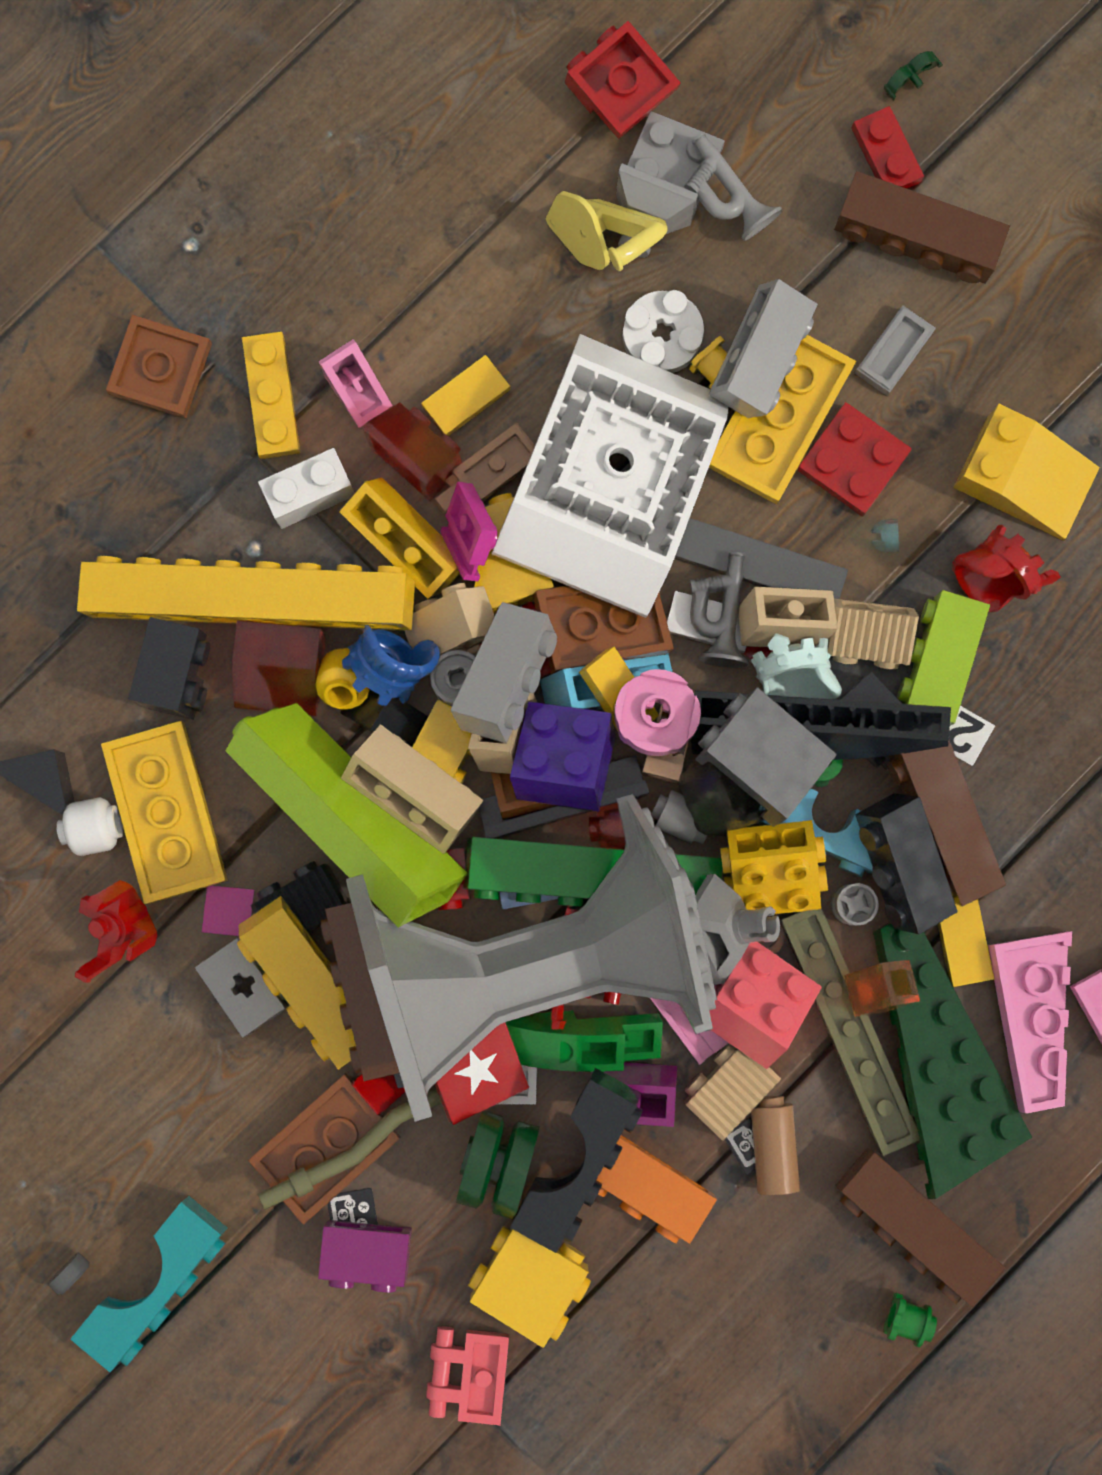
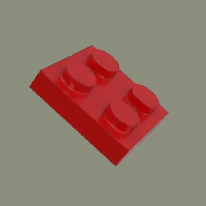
[797,402,912,517]

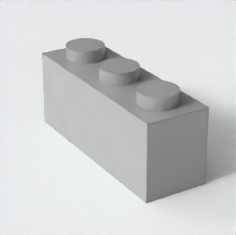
[709,279,818,418]
[450,602,557,744]

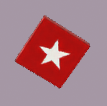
[435,1022,529,1125]

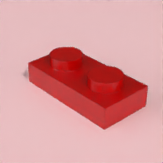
[851,106,924,189]

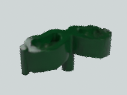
[884,51,943,101]

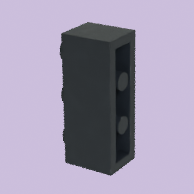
[855,793,958,935]

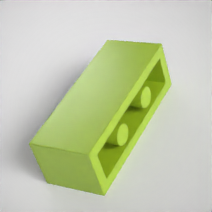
[897,590,990,726]

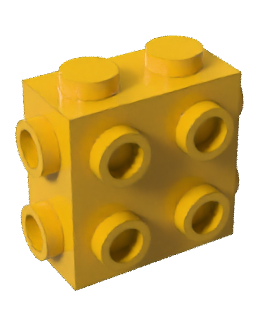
[720,820,828,914]
[468,1226,591,1348]

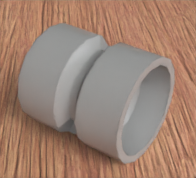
[430,650,475,706]

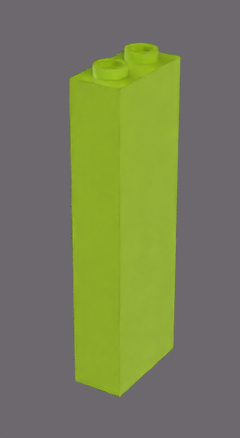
[225,703,468,928]

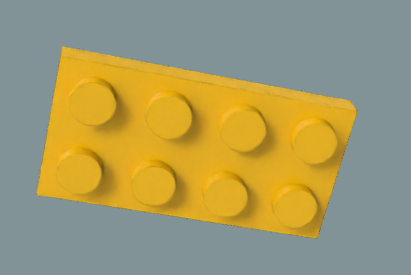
[709,335,856,505]
[101,721,228,904]

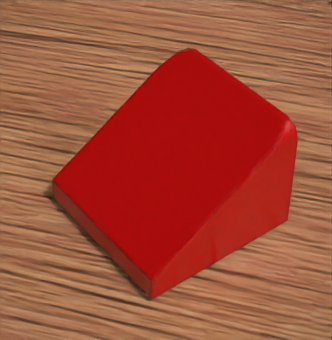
[351,1074,405,1116]

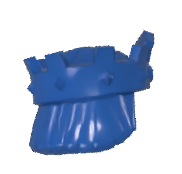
[342,625,440,706]

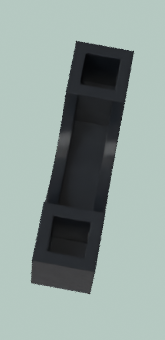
[510,1068,643,1253]

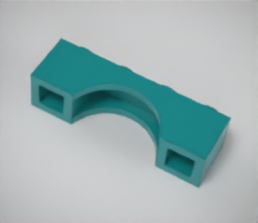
[70,1196,228,1372]

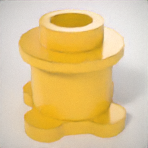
[689,336,727,389]

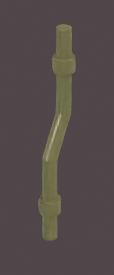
[257,1088,442,1210]

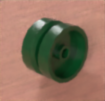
[456,1111,540,1220]

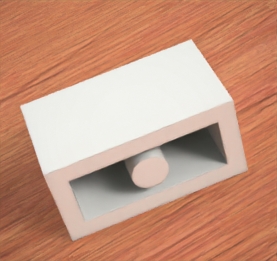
[258,448,355,529]

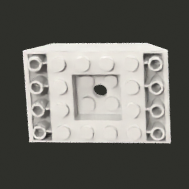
[492,334,729,618]

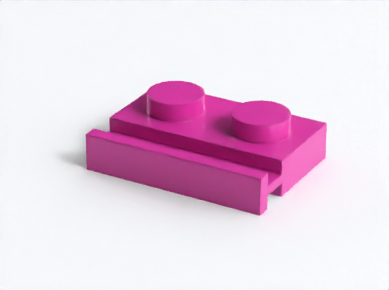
[440,482,497,581]

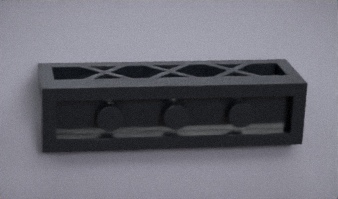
[479,755,649,839]

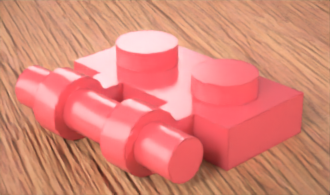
[426,1326,509,1425]

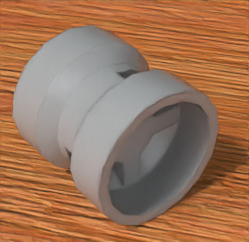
[830,883,879,925]

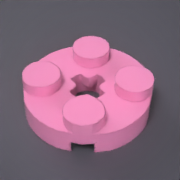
[614,669,701,756]

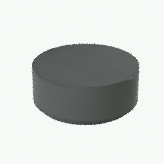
[47,1252,90,1295]

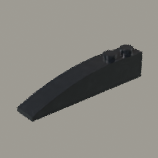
[691,690,951,760]

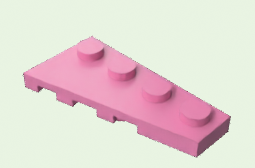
[988,931,1072,1114]

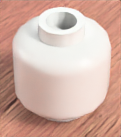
[57,797,123,856]

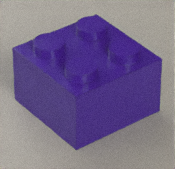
[510,702,616,811]

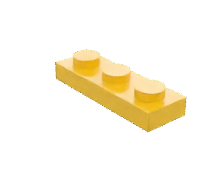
[242,331,301,459]

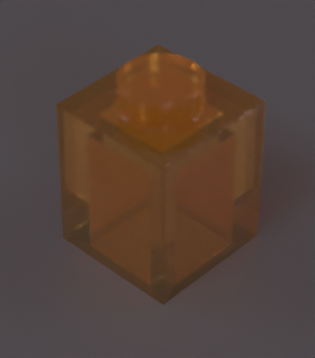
[844,960,920,1017]

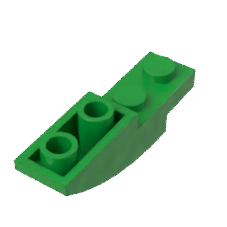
[505,1010,663,1072]

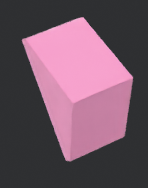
[318,339,393,428]

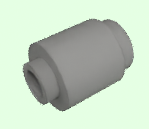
[651,790,716,844]

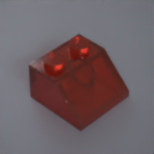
[362,402,462,502]
[232,620,326,717]

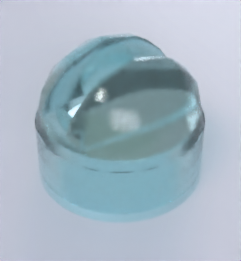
[870,519,899,552]

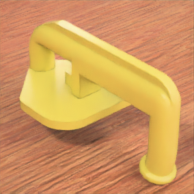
[546,191,668,271]

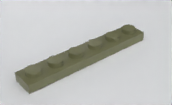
[780,907,920,1156]

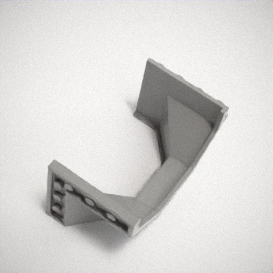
[346,794,717,1122]

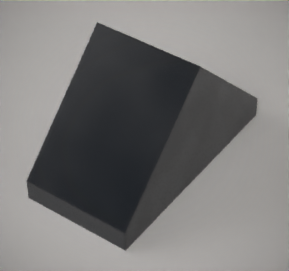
[340,689,428,747]
[0,749,74,815]

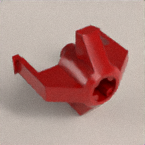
[75,880,157,983]

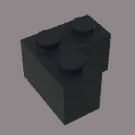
[128,617,210,720]

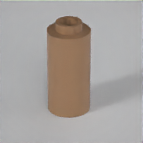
[751,1096,800,1195]

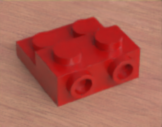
[564,21,681,140]

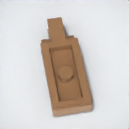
[435,423,535,517]

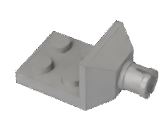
[616,111,725,258]
[695,874,780,985]

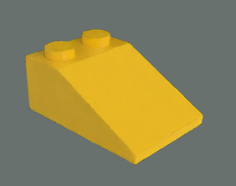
[953,404,1100,541]

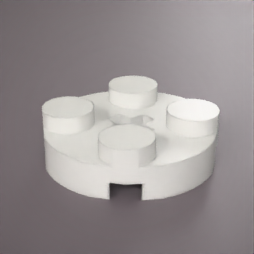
[622,290,704,373]

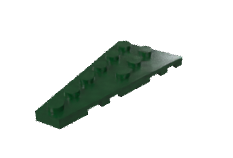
[873,922,1032,1199]

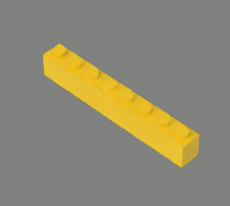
[77,556,415,631]

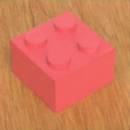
[709,942,822,1069]

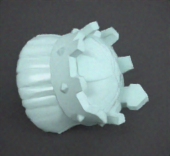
[751,633,842,699]

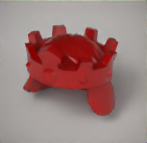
[952,525,1061,612]

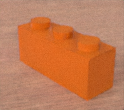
[597,1135,717,1244]

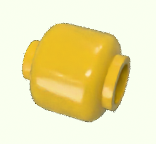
[315,648,369,710]

